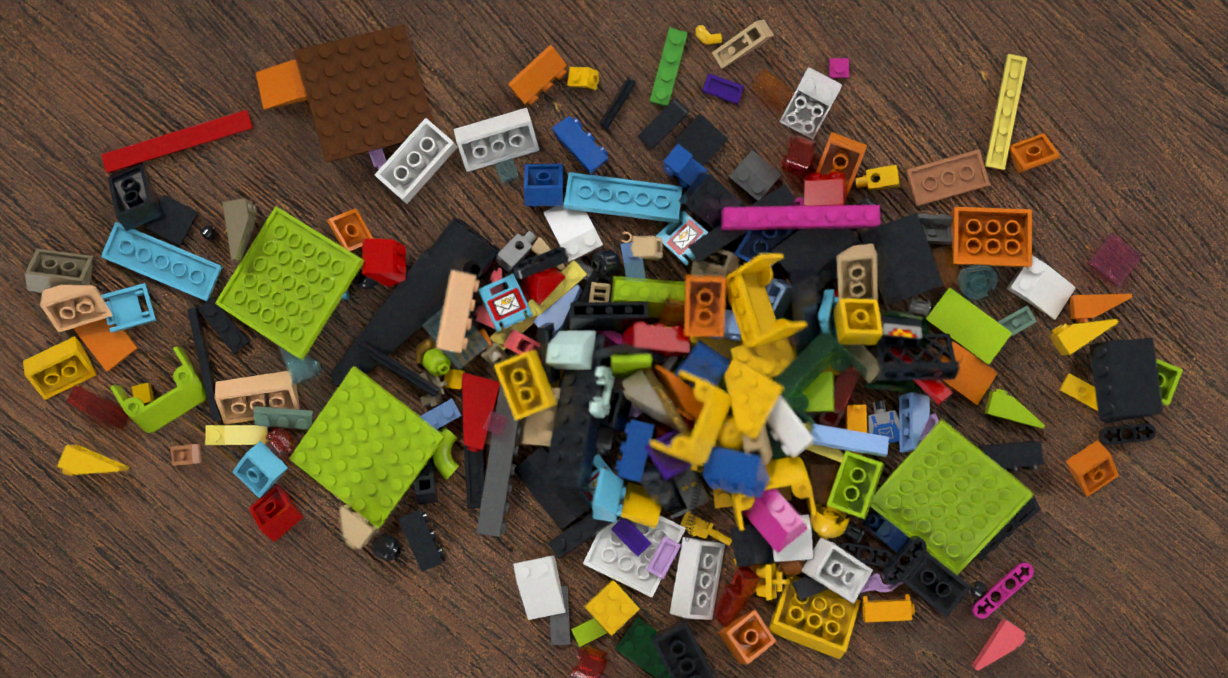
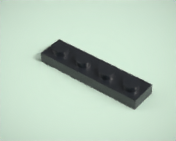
[548,512,621,559]

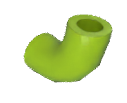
[432,426,459,480]

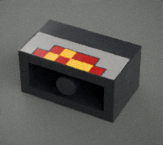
[879,316,922,350]

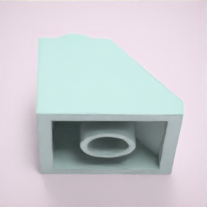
[546,331,596,369]

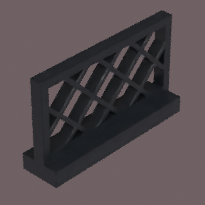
[875,334,960,380]

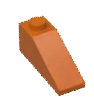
[1070,294,1132,323]

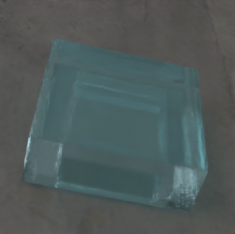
[495,158,520,183]

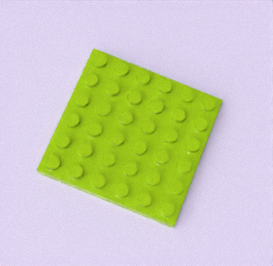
[215,206,364,360]
[289,366,445,529]
[870,419,1033,575]

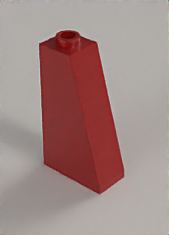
[462,373,501,452]

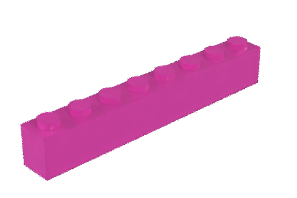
[721,205,880,230]

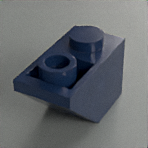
[862,510,909,553]

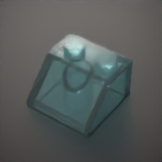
[279,347,322,384]

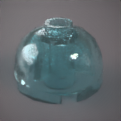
[957,265,998,299]

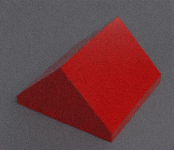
[522,267,566,305]

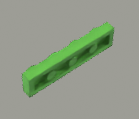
[650,28,688,107]

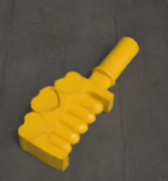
[680,511,732,546]

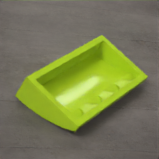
[926,287,1012,365]

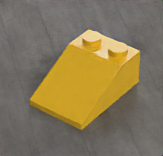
[1049,319,1119,355]
[57,444,129,476]

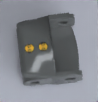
[670,467,710,519]

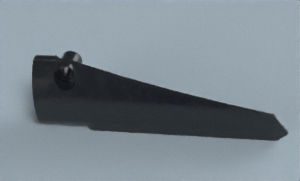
[331,218,500,385]

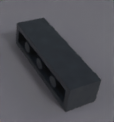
[570,302,648,331]

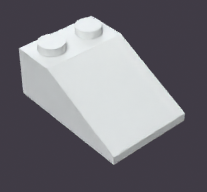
[543,202,603,263]
[1006,255,1076,320]
[801,538,873,603]
[513,555,566,620]

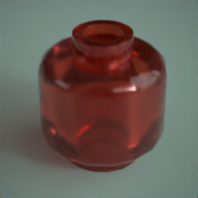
[265,427,294,456]

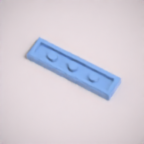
[811,424,889,457]

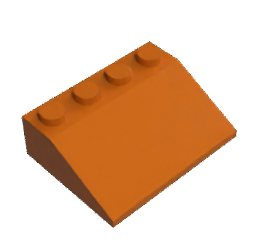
[951,207,1032,267]

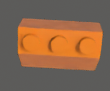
[508,45,567,107]

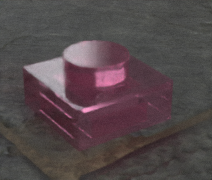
[483,410,509,436]

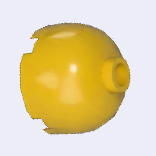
[715,414,744,451]
[810,504,850,539]

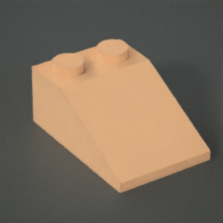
[40,285,112,333]

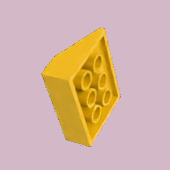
[768,576,861,659]

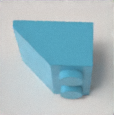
[232,441,288,499]
[593,468,626,523]

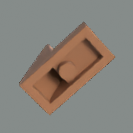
[170,444,202,466]

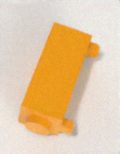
[845,405,867,455]
[862,594,915,622]

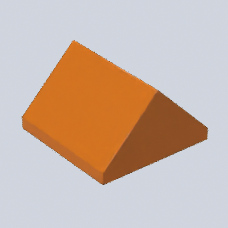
[1009,133,1060,174]
[327,208,373,254]

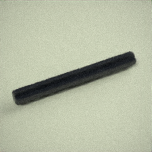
[355,341,440,397]

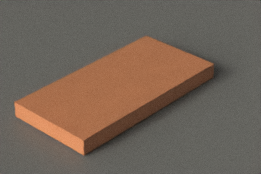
[905,149,990,207]

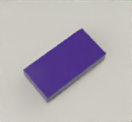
[702,73,744,105]
[611,517,651,556]

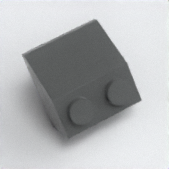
[728,150,782,203]

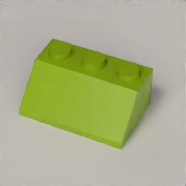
[827,451,885,519]

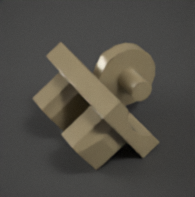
[481,342,511,370]
[416,372,448,407]

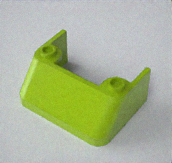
[110,346,207,433]

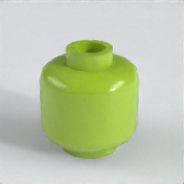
[422,348,451,377]

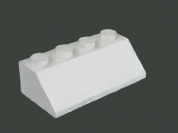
[454,108,539,172]
[375,118,458,204]
[765,396,814,458]
[670,537,725,620]

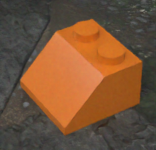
[1066,440,1119,497]
[718,610,777,664]

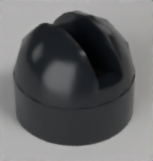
[200,225,217,242]
[970,581,987,598]

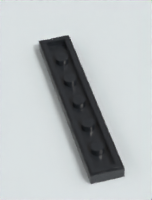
[688,184,796,263]
[187,308,223,422]
[461,393,485,509]

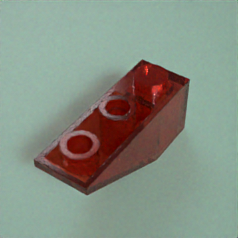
[818,364,861,428]

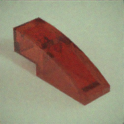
[66,385,129,429]
[713,566,760,627]

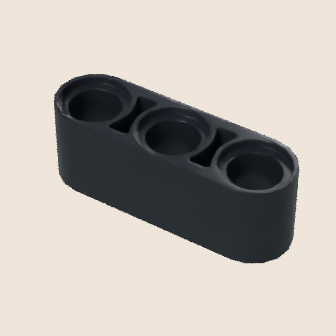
[638,98,690,150]

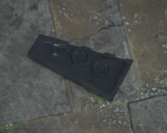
[977,494,1041,561]

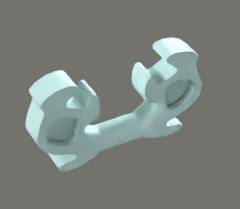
[590,366,615,418]

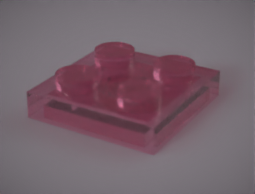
[1087,232,1143,287]

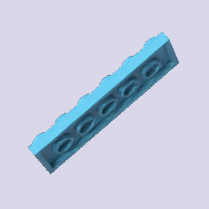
[564,172,682,223]
[101,222,223,301]

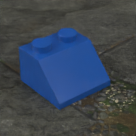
[524,164,563,207]

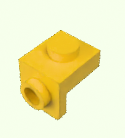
[567,67,599,90]

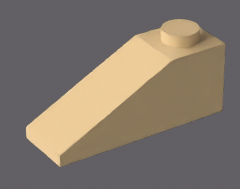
[712,20,774,69]

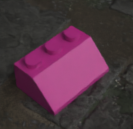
[742,488,808,553]

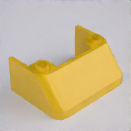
[725,254,807,347]
[649,370,731,466]
[731,456,816,530]

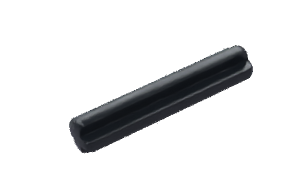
[599,77,636,129]

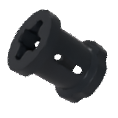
[841,520,866,544]

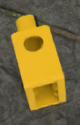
[855,165,900,191]

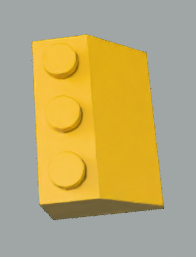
[23,336,96,400]

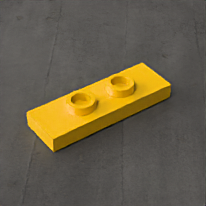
[1059,373,1098,411]

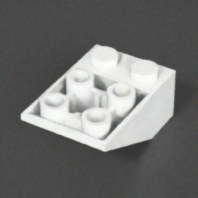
[779,67,842,139]

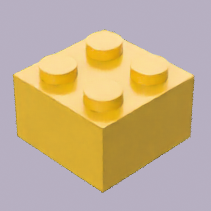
[833,299,883,345]
[583,580,640,636]

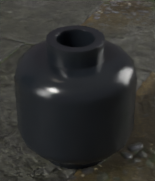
[591,249,620,276]
[372,533,402,562]

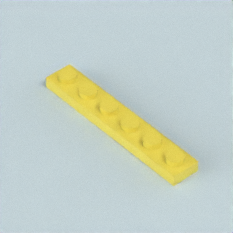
[985,54,1027,170]
[490,260,587,350]

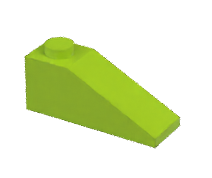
[984,389,1045,429]

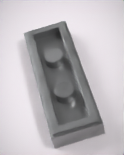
[550,586,571,645]

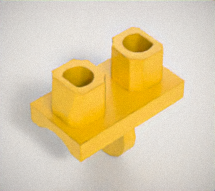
[756,563,788,600]

